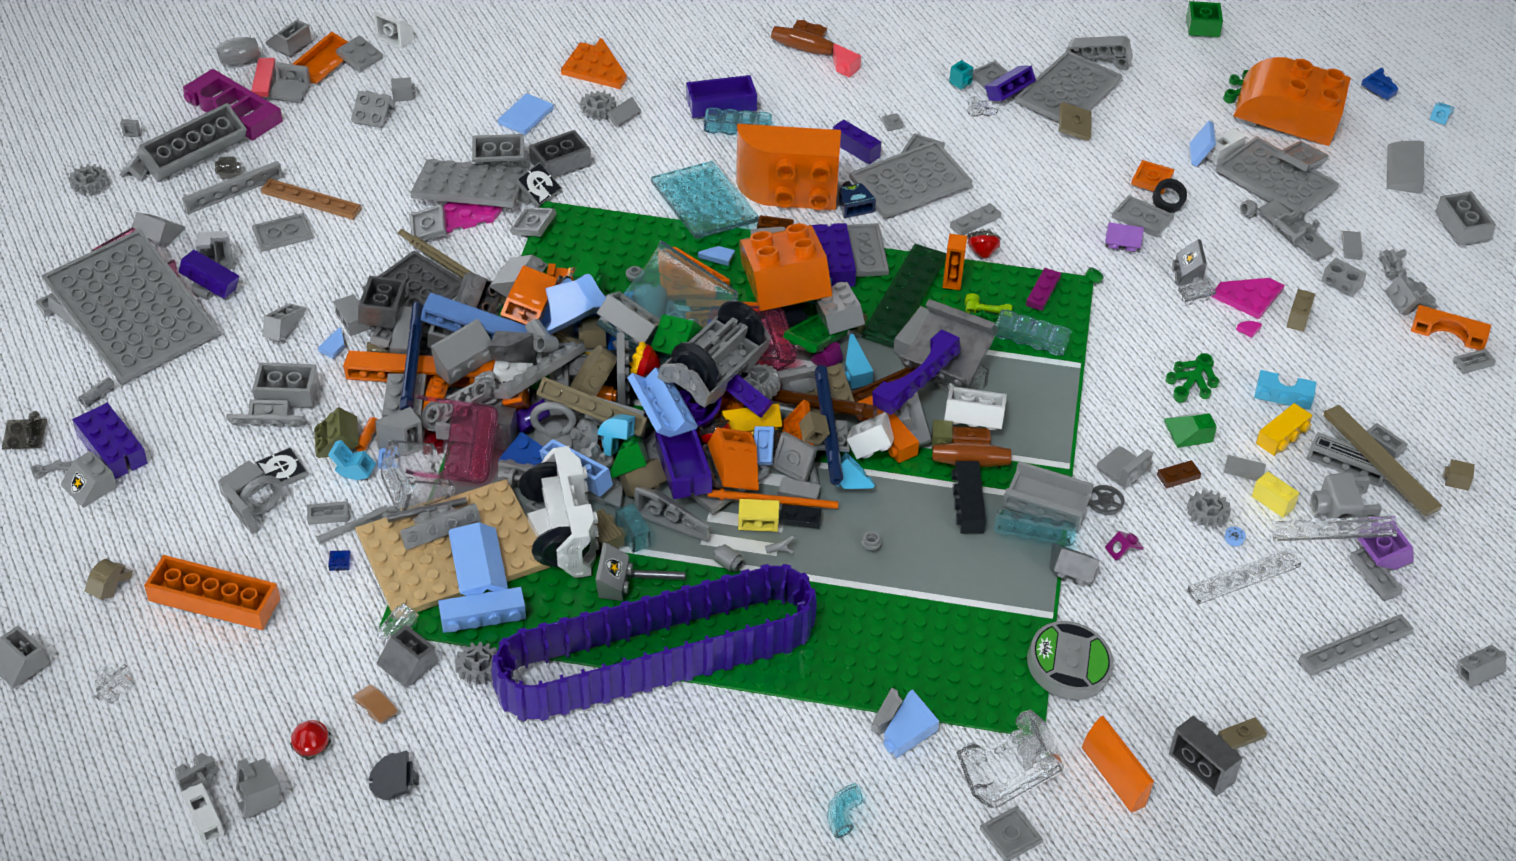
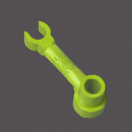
[965,293,1012,317]

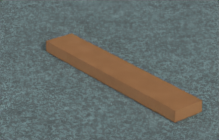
[261,179,362,220]

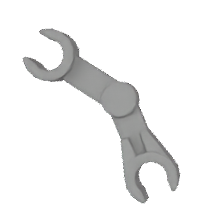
[31,460,73,479]

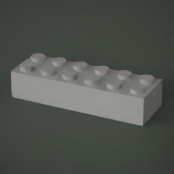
[138,103,247,182]

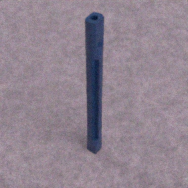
[399,302,424,410]
[814,365,844,485]

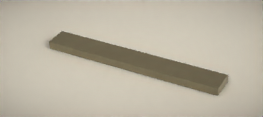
[1323,405,1442,517]

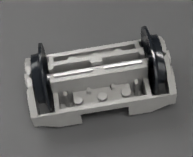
[658,300,771,408]

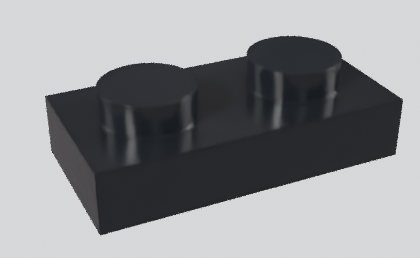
[780,504,822,529]

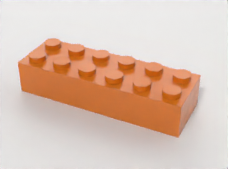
[144,555,280,630]

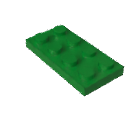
[783,314,849,353]

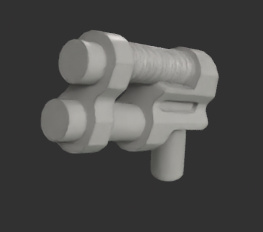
[1379,249,1407,279]

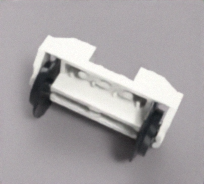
[518,446,599,578]

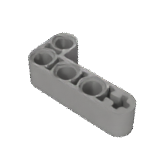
[1066,36,1133,70]

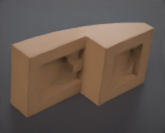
[353,684,398,724]

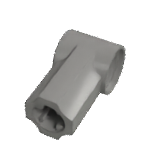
[525,319,559,353]

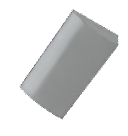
[1387,141,1424,194]

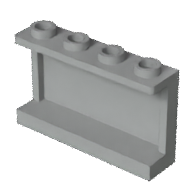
[1002,461,1094,530]

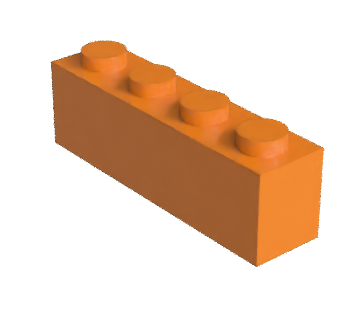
[857,396,919,463]

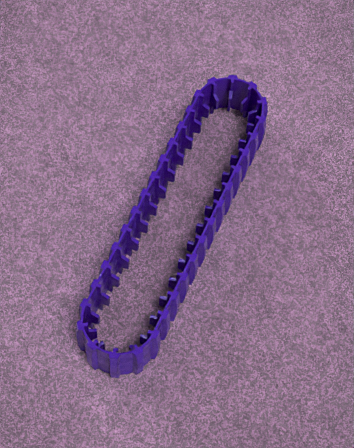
[491,564,817,721]

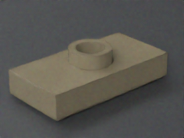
[1218,717,1267,749]

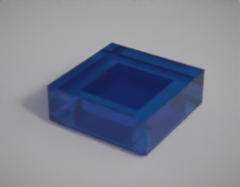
[328,550,351,571]

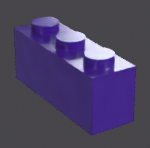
[984,65,1036,101]
[833,119,882,165]
[178,249,239,299]

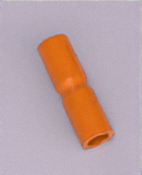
[355,417,378,452]

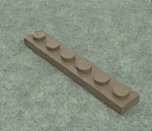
[536,377,649,436]

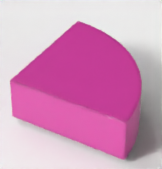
[1236,321,1262,338]

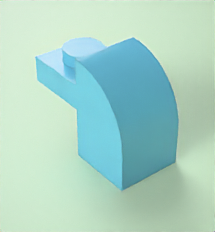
[597,414,635,456]
[328,440,376,480]

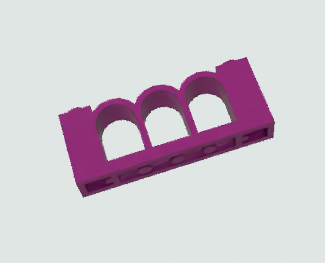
[183,69,283,141]

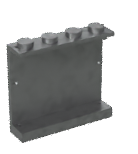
[898,299,998,388]

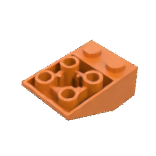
[500,265,558,325]
[707,427,759,491]

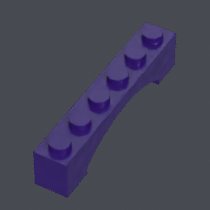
[872,329,961,415]

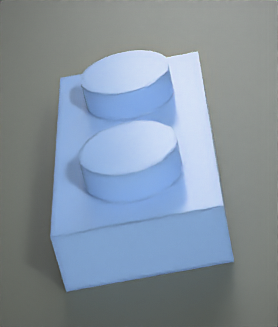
[754,426,775,465]

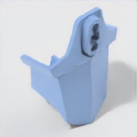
[541,274,634,335]

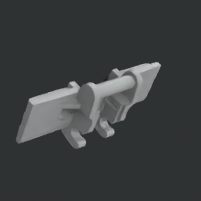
[1258,200,1334,260]

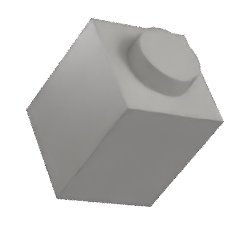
[391,77,416,102]

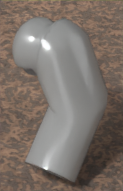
[192,282,211,299]

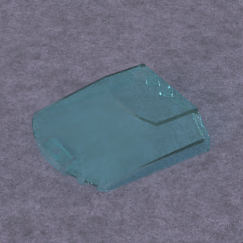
[597,240,738,365]

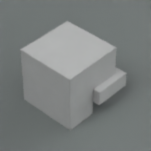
[195,231,234,269]
[236,758,280,818]

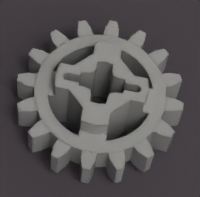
[580,90,616,119]
[68,164,108,194]
[1187,490,1231,528]
[455,642,497,685]

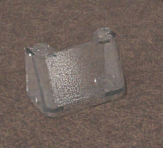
[381,440,455,512]

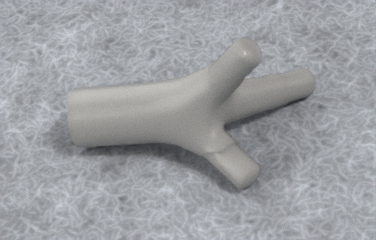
[765,535,795,555]

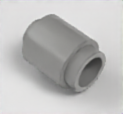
[713,544,745,572]

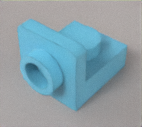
[1430,102,1455,124]

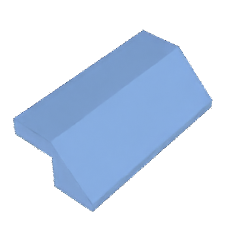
[628,367,698,437]
[448,522,508,596]

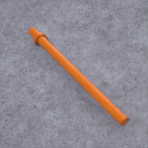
[707,488,838,509]

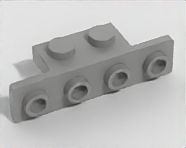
[897,391,932,446]
[226,399,307,427]
[400,503,481,550]

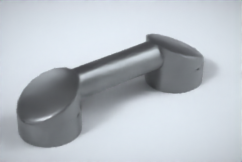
[702,444,723,488]

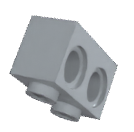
[1321,257,1367,297]

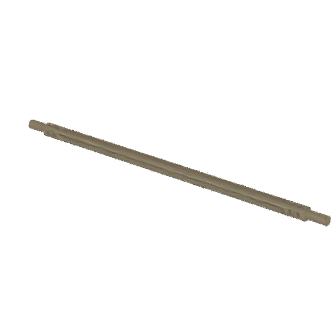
[398,229,590,349]

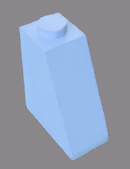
[883,690,939,758]

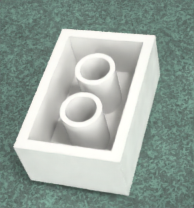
[944,386,1007,430]

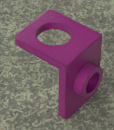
[1105,531,1144,561]

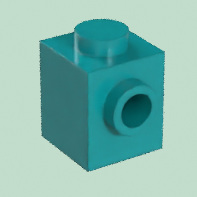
[949,60,974,89]

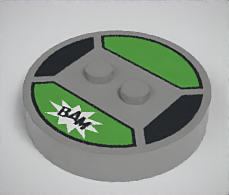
[1027,621,1113,700]

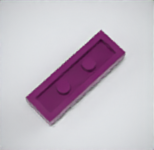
[1026,268,1061,311]

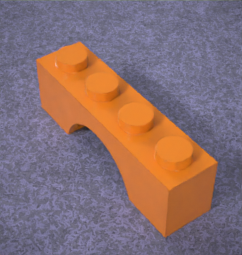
[1411,305,1491,350]

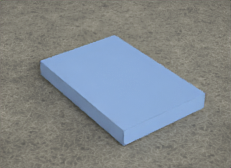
[498,93,554,135]

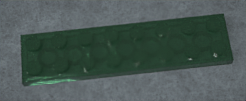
[862,244,947,348]

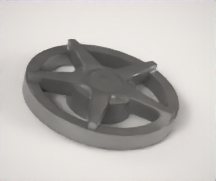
[1088,485,1124,516]

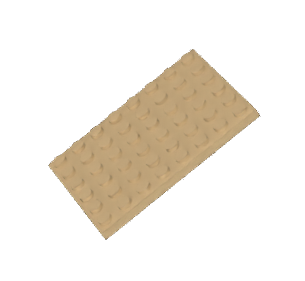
[355,479,550,620]

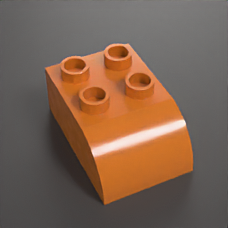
[1233,57,1351,146]
[736,124,841,210]
[739,223,832,311]

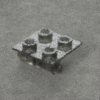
[1,411,47,450]

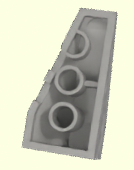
[635,487,709,542]

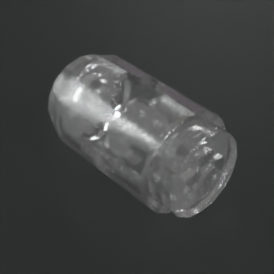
[376,602,419,644]

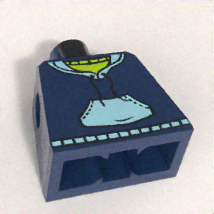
[839,181,876,219]

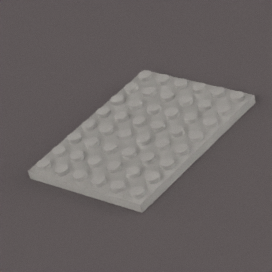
[41,229,220,385]

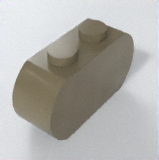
[570,345,617,396]

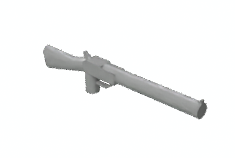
[315,496,420,544]

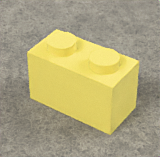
[1252,471,1300,518]
[738,499,779,532]

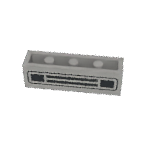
[1306,432,1385,488]

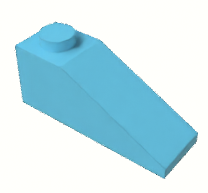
[844,334,873,389]

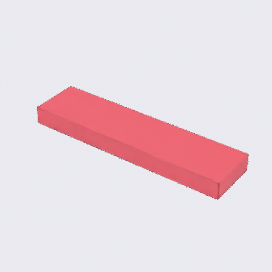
[251,58,276,97]

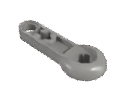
[421,380,492,431]

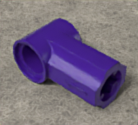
[516,399,551,434]

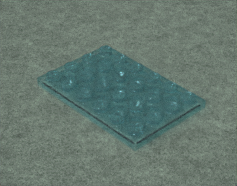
[651,161,759,239]

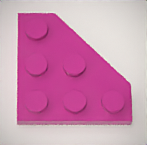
[444,202,502,233]
[1211,278,1285,319]

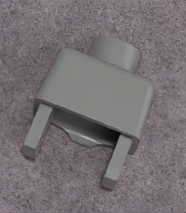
[1311,472,1382,529]

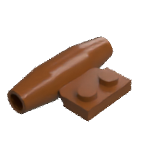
[771,20,835,55]
[932,427,1011,467]

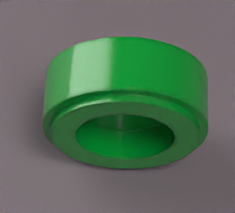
[1085,267,1104,283]

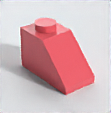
[832,43,861,78]

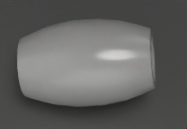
[216,37,260,65]

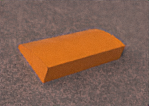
[292,31,348,84]
[1081,716,1154,813]

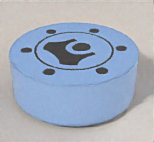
[1224,527,1246,546]

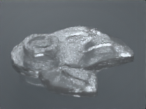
[967,96,998,117]

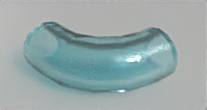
[827,783,863,838]

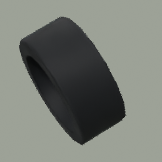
[1152,178,1187,213]

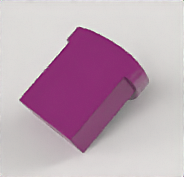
[811,342,843,367]

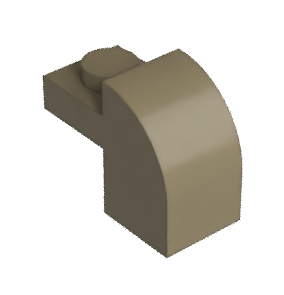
[84,559,133,599]

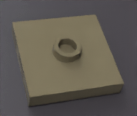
[1059,102,1092,141]

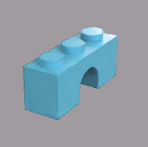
[1254,370,1316,410]

